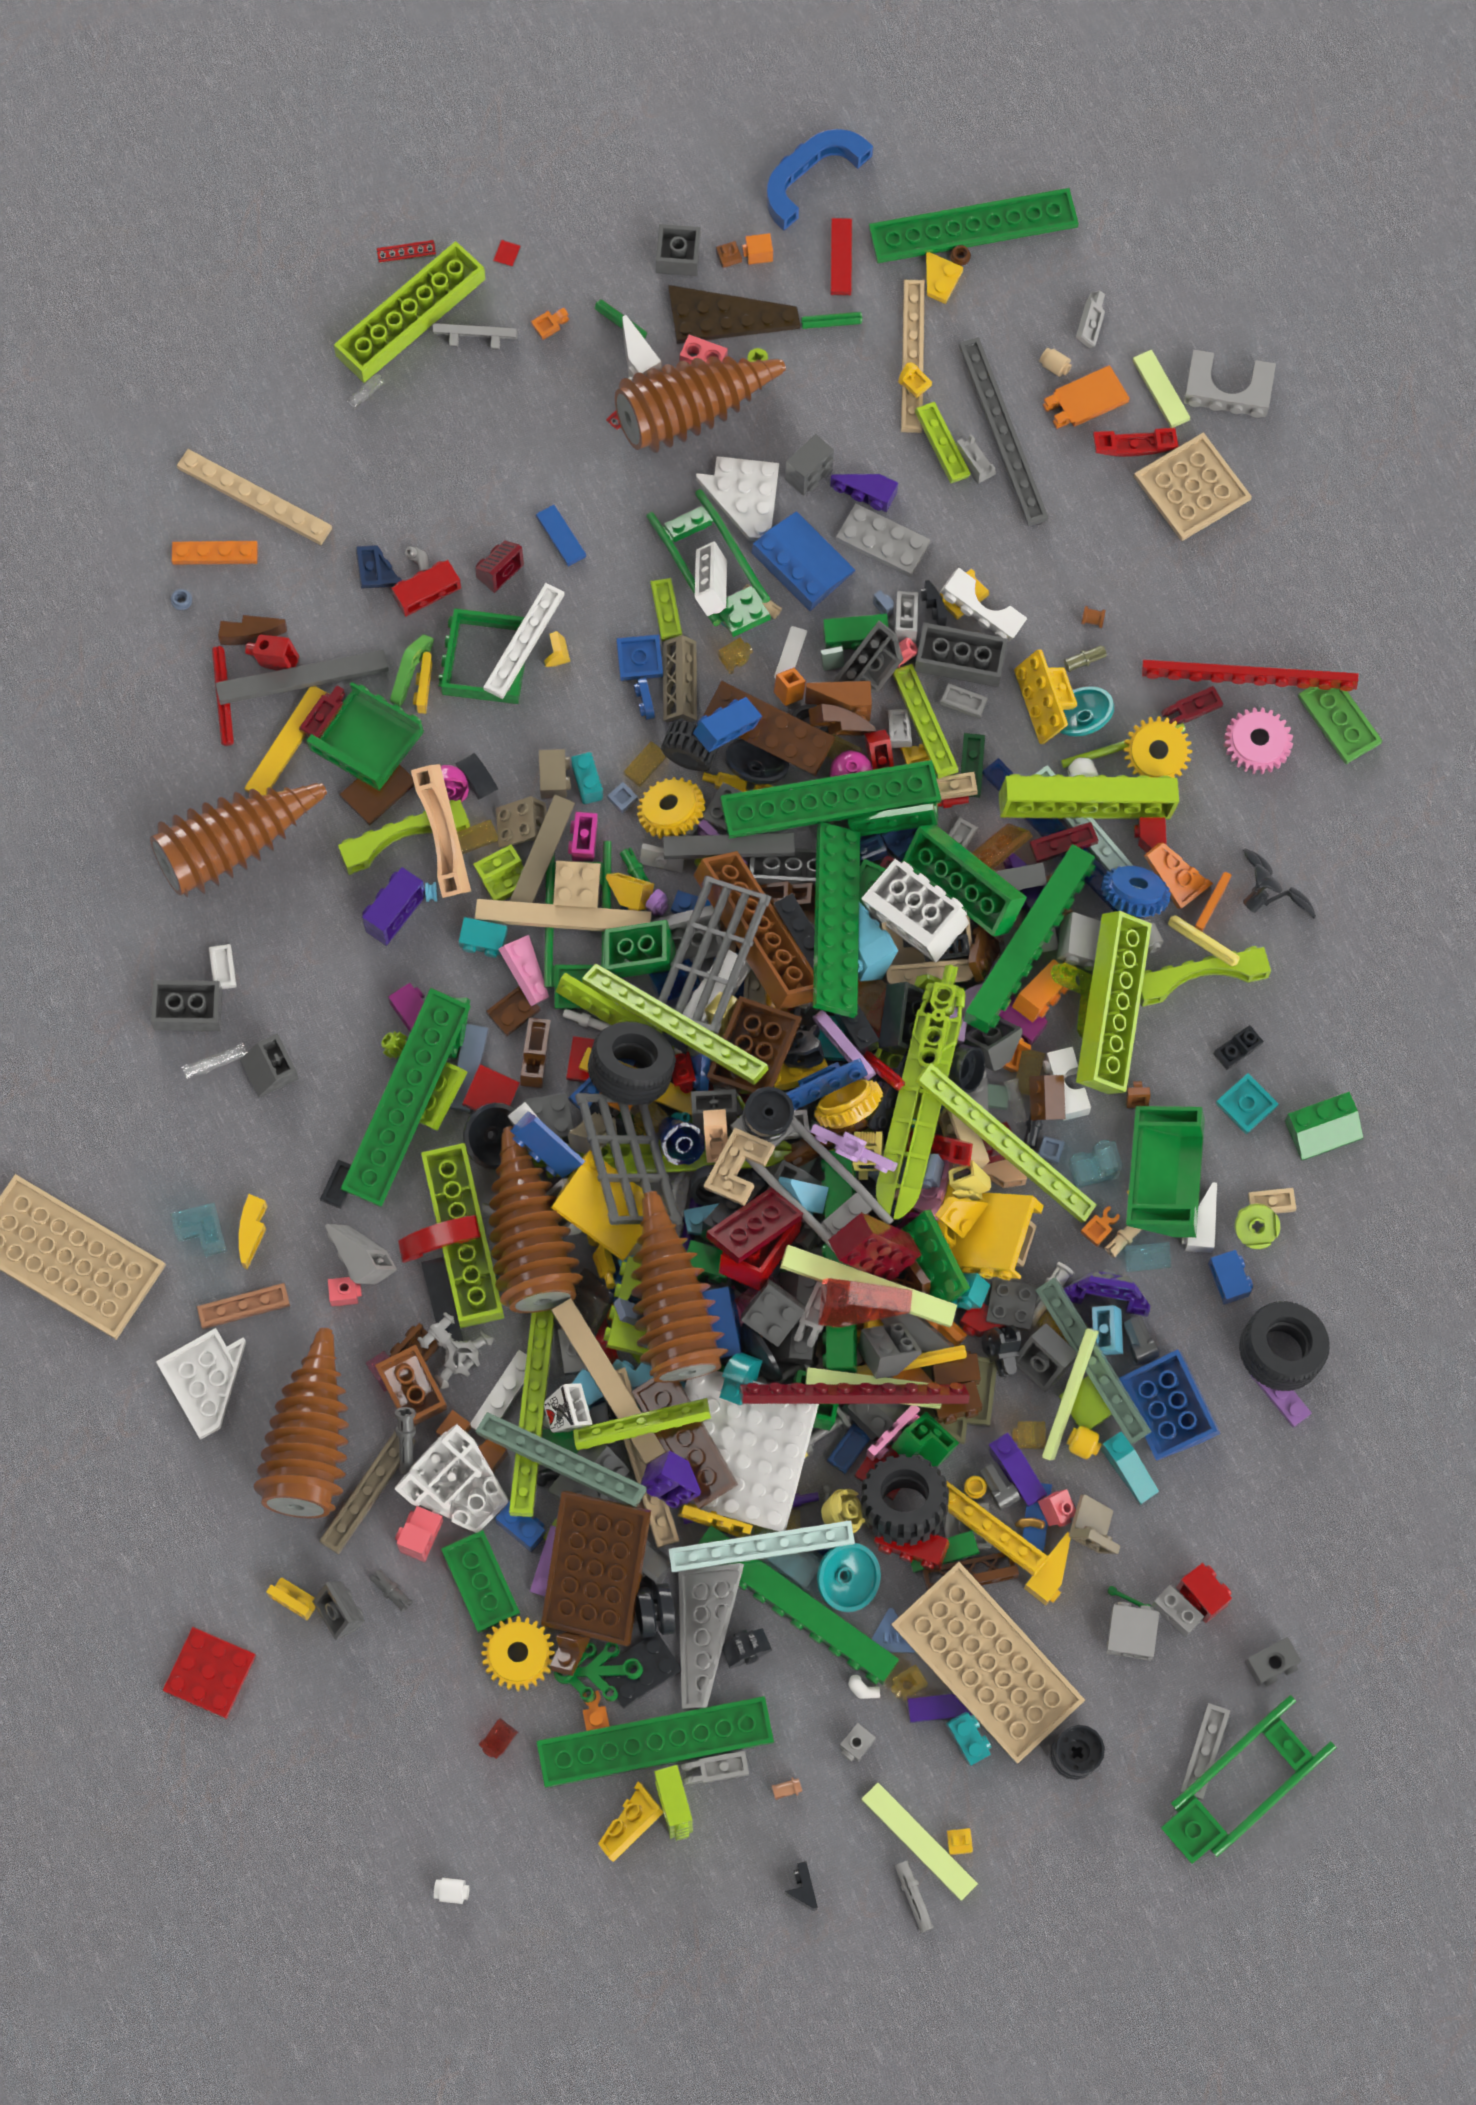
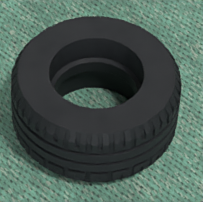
[587,1022,676,1105]
[1239,1301,1330,1391]

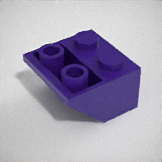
[640,1451,701,1508]

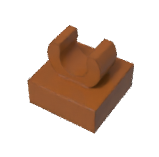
[716,241,742,268]
[1126,1081,1151,1108]

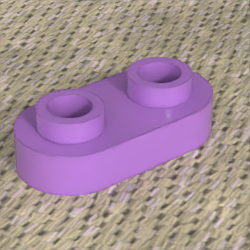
[645,889,669,917]

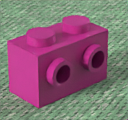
[568,812,598,862]

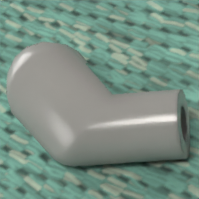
[405,546,430,571]

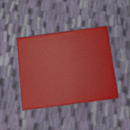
[493,240,521,267]

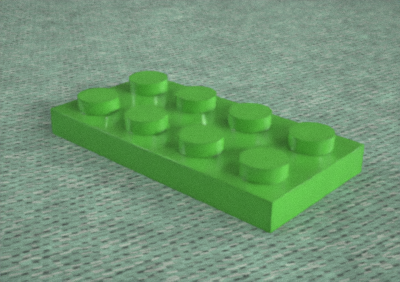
[1298,687,1382,764]

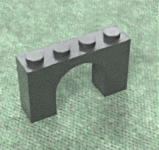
[995,863,1058,955]

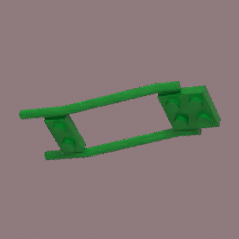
[646,489,771,637]
[544,841,611,1010]
[1160,1695,1337,1864]

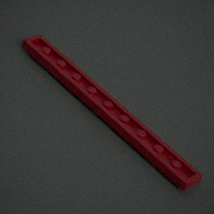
[739,1383,970,1404]

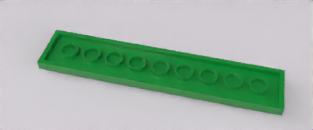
[869,188,1079,264]
[720,760,942,839]
[813,822,860,1018]
[340,988,471,1207]
[536,1696,774,1788]

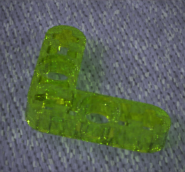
[1051,963,1092,1039]

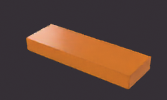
[1195,872,1232,932]

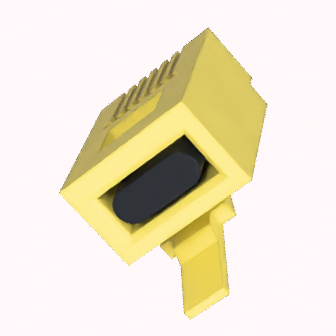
[853,1132,884,1180]
[949,1161,991,1201]

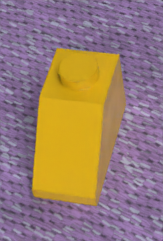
[606,873,654,911]

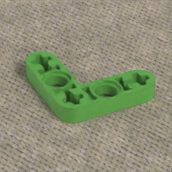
[390,634,434,706]

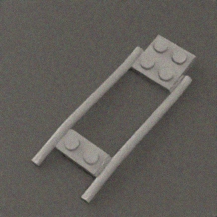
[730,1113,894,1264]

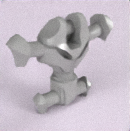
[418,1312,493,1389]

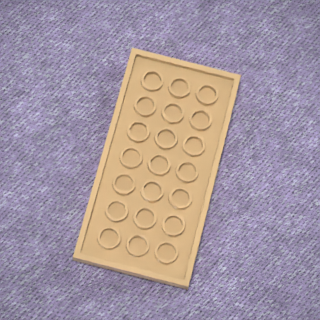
[0,1174,166,1340]
[891,1562,1085,1764]

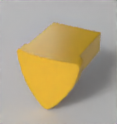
[898,362,932,398]
[544,631,571,667]

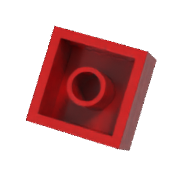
[1176,1562,1233,1623]

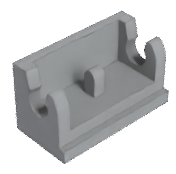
[957,435,996,484]

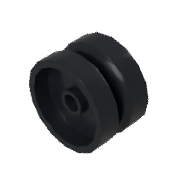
[742,1087,794,1142]
[636,1583,675,1638]

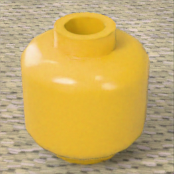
[1066,1426,1102,1459]

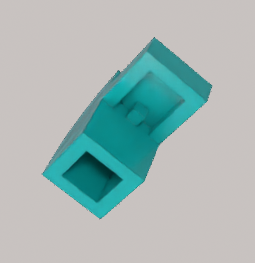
[719,1353,763,1405]

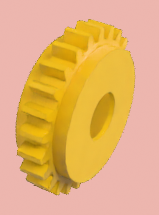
[1123,716,1192,778]
[637,777,706,839]
[814,1079,883,1129]
[481,1616,555,1691]

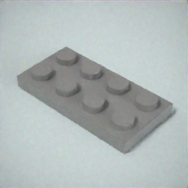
[836,503,930,577]

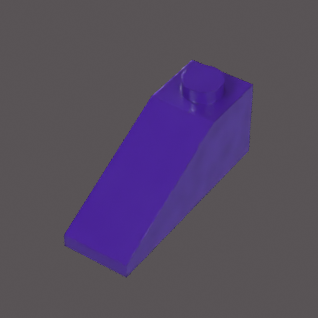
[989,1432,1047,1507]

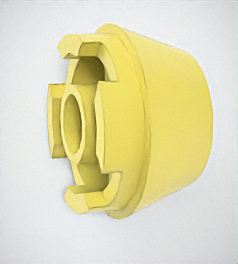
[821,1489,865,1533]

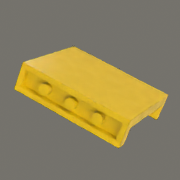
[950,1193,1044,1280]

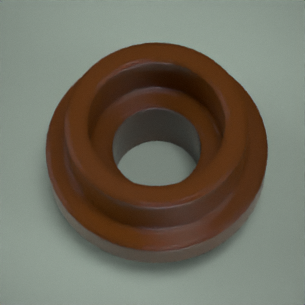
[950,245,971,266]

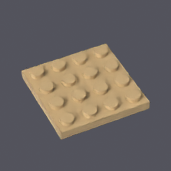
[1134,432,1252,541]

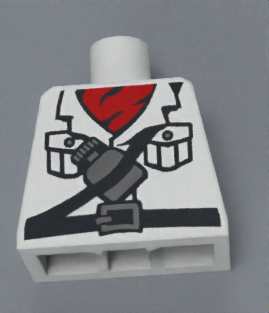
[543,1383,592,1433]

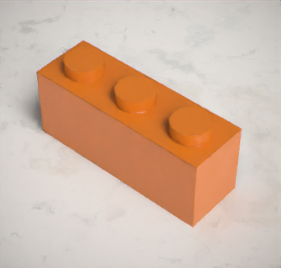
[1012,959,1074,1022]

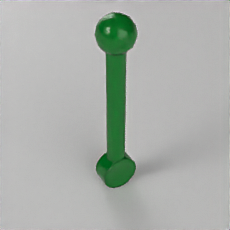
[1107,1586,1152,1607]

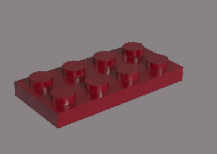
[706,1187,803,1264]

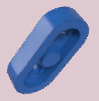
[634,678,655,720]

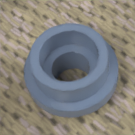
[171,589,192,610]

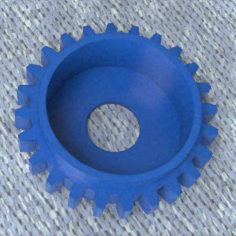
[1101,866,1171,917]

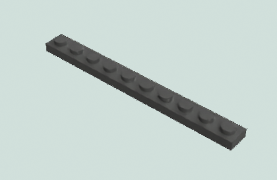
[959,337,1048,526]

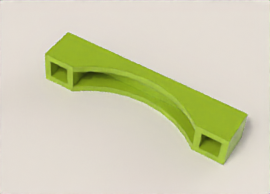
[338,800,471,875]
[1140,946,1271,1007]

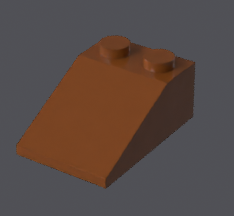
[805,681,872,722]
[375,1345,447,1426]

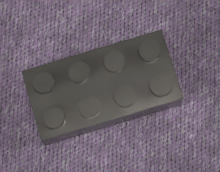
[915,623,1008,688]

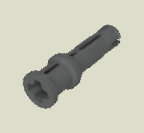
[395,1407,416,1475]

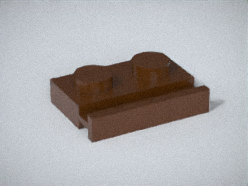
[486,986,541,1037]

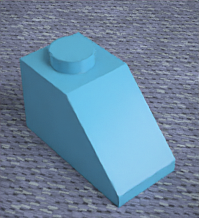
[779,1177,828,1216]

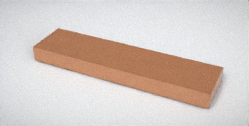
[197,1283,290,1329]

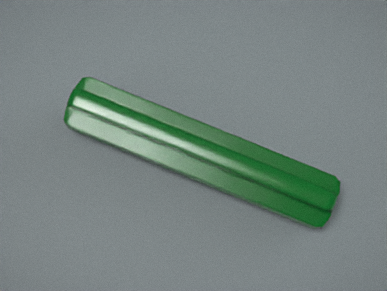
[594,299,647,339]
[801,312,863,329]

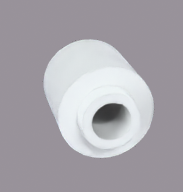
[434,1878,469,1904]

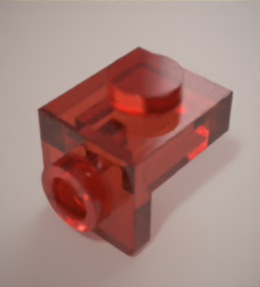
[479,1718,519,1759]

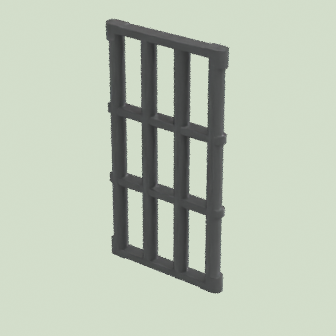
[658,876,771,1033]
[575,1093,682,1225]

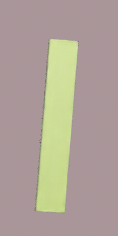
[1042,1328,1099,1460]
[805,1367,941,1409]
[861,1783,978,1901]

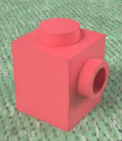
[328,1277,362,1307]
[1038,1489,1076,1527]

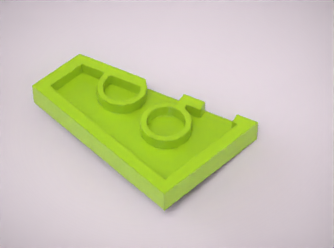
[419,1062,468,1131]

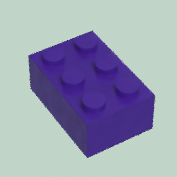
[362,867,426,946]

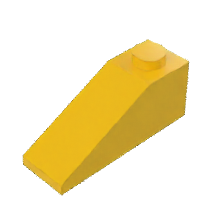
[1024,1532,1071,1606]

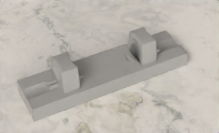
[433,323,518,349]

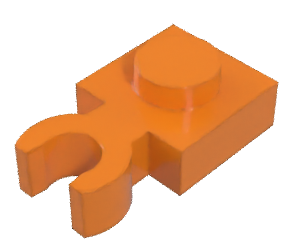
[1080,1206,1120,1247]
[583,1691,609,1731]

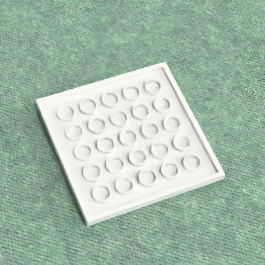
[684,1371,819,1532]

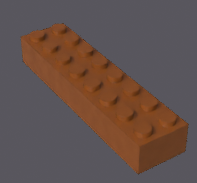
[693,851,814,1010]

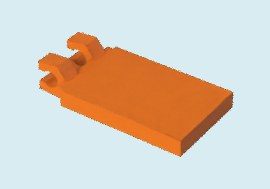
[1043,365,1130,429]

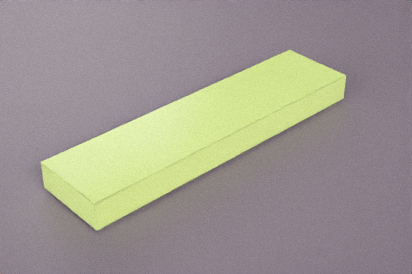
[1133,350,1190,428]

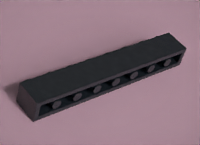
[773,893,879,1055]

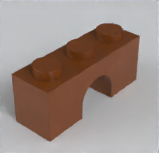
[436,1410,508,1473]

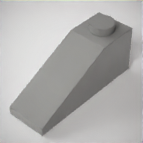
[895,591,918,644]

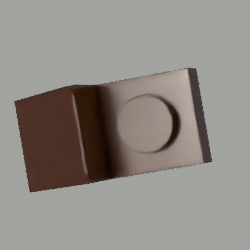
[550,1632,590,1676]

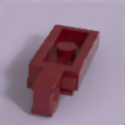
[299,685,345,739]

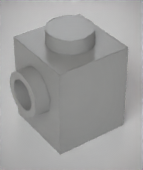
[840,1723,876,1763]

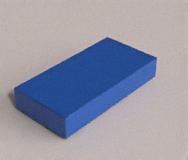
[827,1424,871,1474]

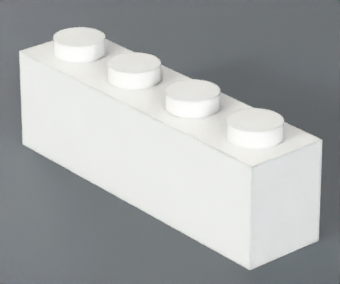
[695,541,727,616]
[683,950,751,1024]

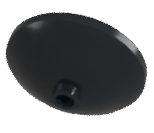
[725,739,789,785]
[463,1103,526,1169]
[741,1323,783,1381]

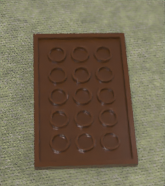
[541,1490,651,1646]

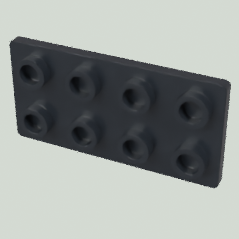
[866,1051,923,1145]

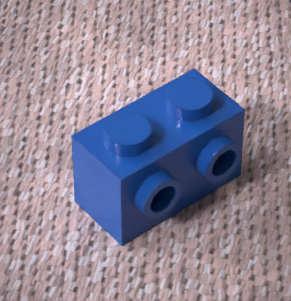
[1208,1250,1253,1305]
[495,1502,546,1552]

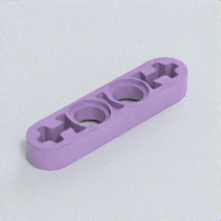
[813,1010,876,1080]

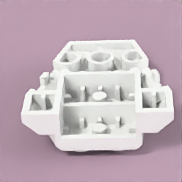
[395,1424,509,1533]

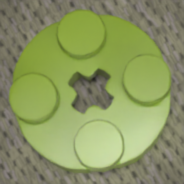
[1235,1204,1280,1249]

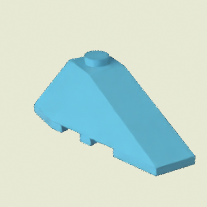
[858,902,898,981]

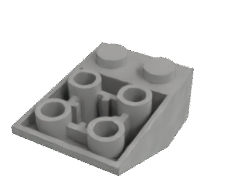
[325,1224,397,1284]

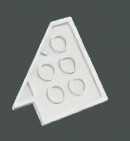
[696,456,779,541]
[156,1328,246,1440]

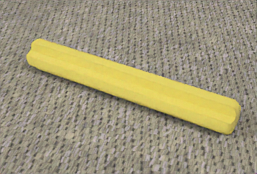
[1168,915,1240,966]

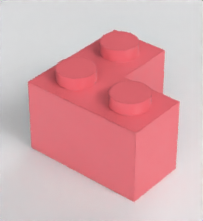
[395,1506,443,1562]

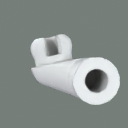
[848,1675,880,1699]

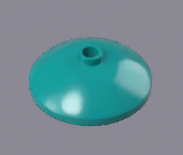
[1060,686,1114,737]
[817,1543,881,1612]

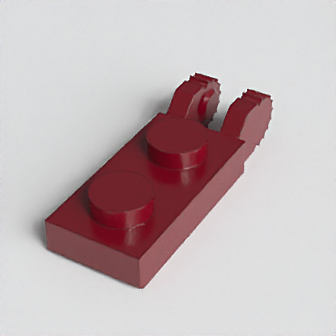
[1161,686,1223,725]

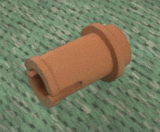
[771,1777,802,1800]

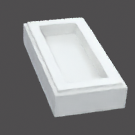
[209,944,237,989]

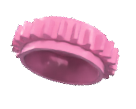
[1224,707,1293,774]

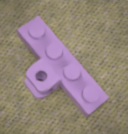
[810,1124,898,1173]

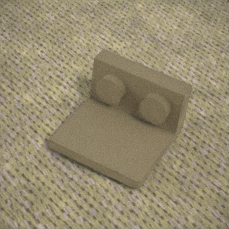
[496,796,547,849]
[1069,1494,1120,1554]

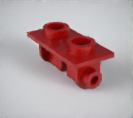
[672,1051,696,1094]

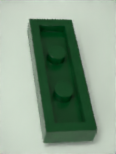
[960,733,985,798]

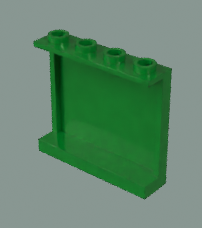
[306,682,424,791]

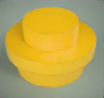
[964,1476,987,1499]

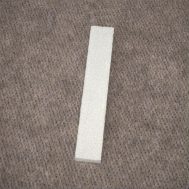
[484,583,564,699]

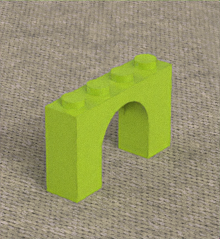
[603,1256,648,1356]
[654,1765,693,1841]

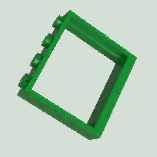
[438,608,525,704]

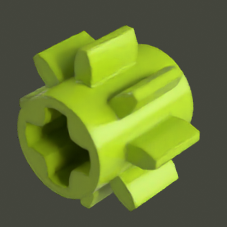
[381,1031,407,1059]

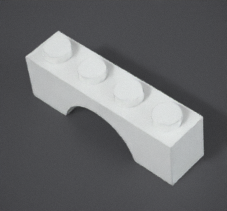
[940,568,1027,642]

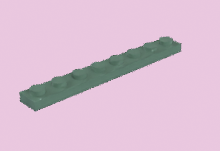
[1036,1277,1152,1444]
[476,1412,646,1507]

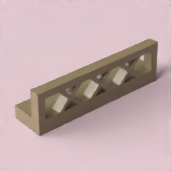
[663,635,697,722]

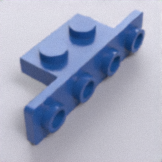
[786,1058,868,1110]

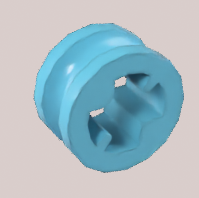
[425,882,437,902]

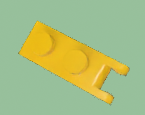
[413,652,432,714]

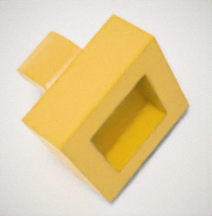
[947,1828,973,1855]

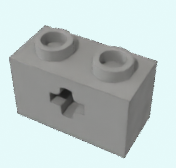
[1152,1585,1204,1638]

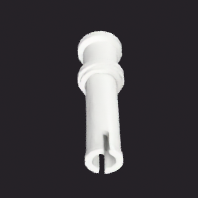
[1031,1262,1074,1327]

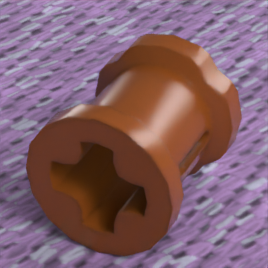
[1081,606,1106,628]

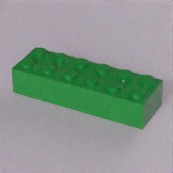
[902,824,1027,936]

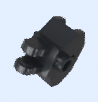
[784,1025,825,1069]
[981,1325,1022,1378]
[722,1628,772,1669]

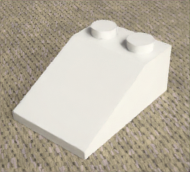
[622,315,661,381]

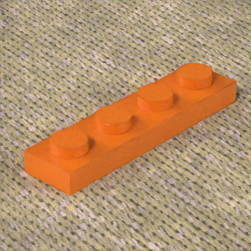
[172,541,258,565]

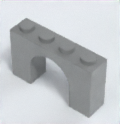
[1184,350,1276,418]

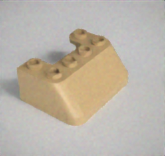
[880,916,973,985]

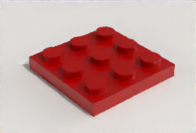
[163,1627,256,1719]

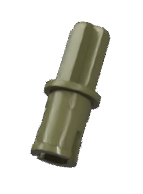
[1064,645,1107,672]

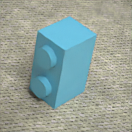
[1092,1305,1123,1356]

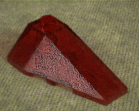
[818,1278,913,1328]

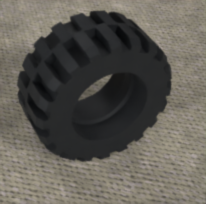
[861,1454,949,1546]

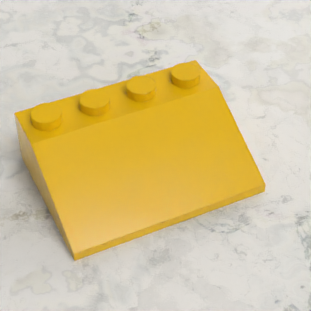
[551,1150,644,1261]

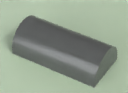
[750,848,817,886]

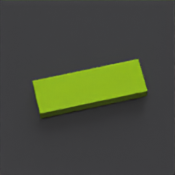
[650,578,682,642]

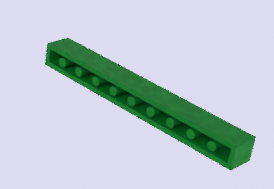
[964,844,1096,1034]
[821,1150,857,1373]
[698,1525,899,1685]

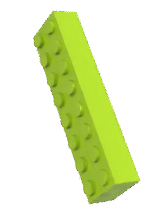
[334,241,486,383]
[999,774,1179,819]
[1076,911,1152,1094]
[421,1143,504,1329]

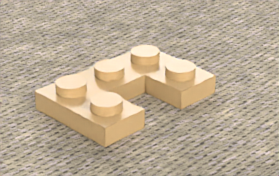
[704,1128,775,1206]

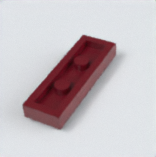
[1029,822,1099,864]

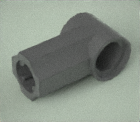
[791,1222,822,1252]
[1123,1316,1159,1364]
[980,1461,1020,1511]

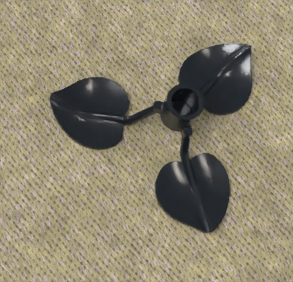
[1243,848,1316,919]

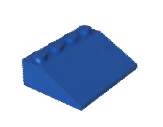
[751,511,855,611]
[1119,1349,1221,1461]

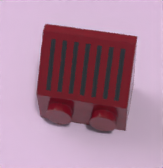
[475,540,524,593]

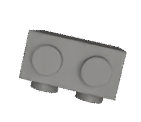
[1057,912,1101,971]
[1106,1602,1160,1661]

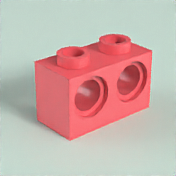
[680,335,728,365]

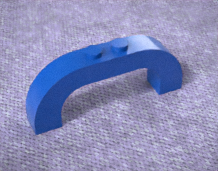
[767,129,873,231]

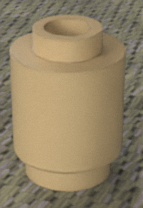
[1039,348,1072,377]

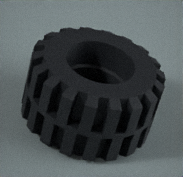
[660,721,719,771]

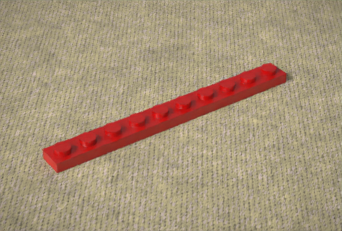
[1142,660,1359,691]

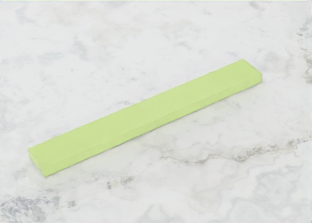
[780,1245,957,1328]

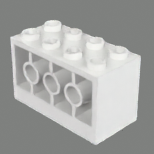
[861,859,969,963]

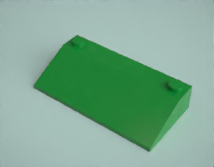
[1126,1106,1205,1238]

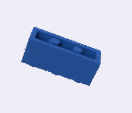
[693,697,762,752]

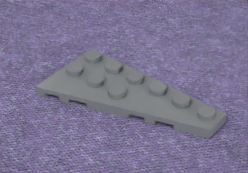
[679,1563,744,1710]

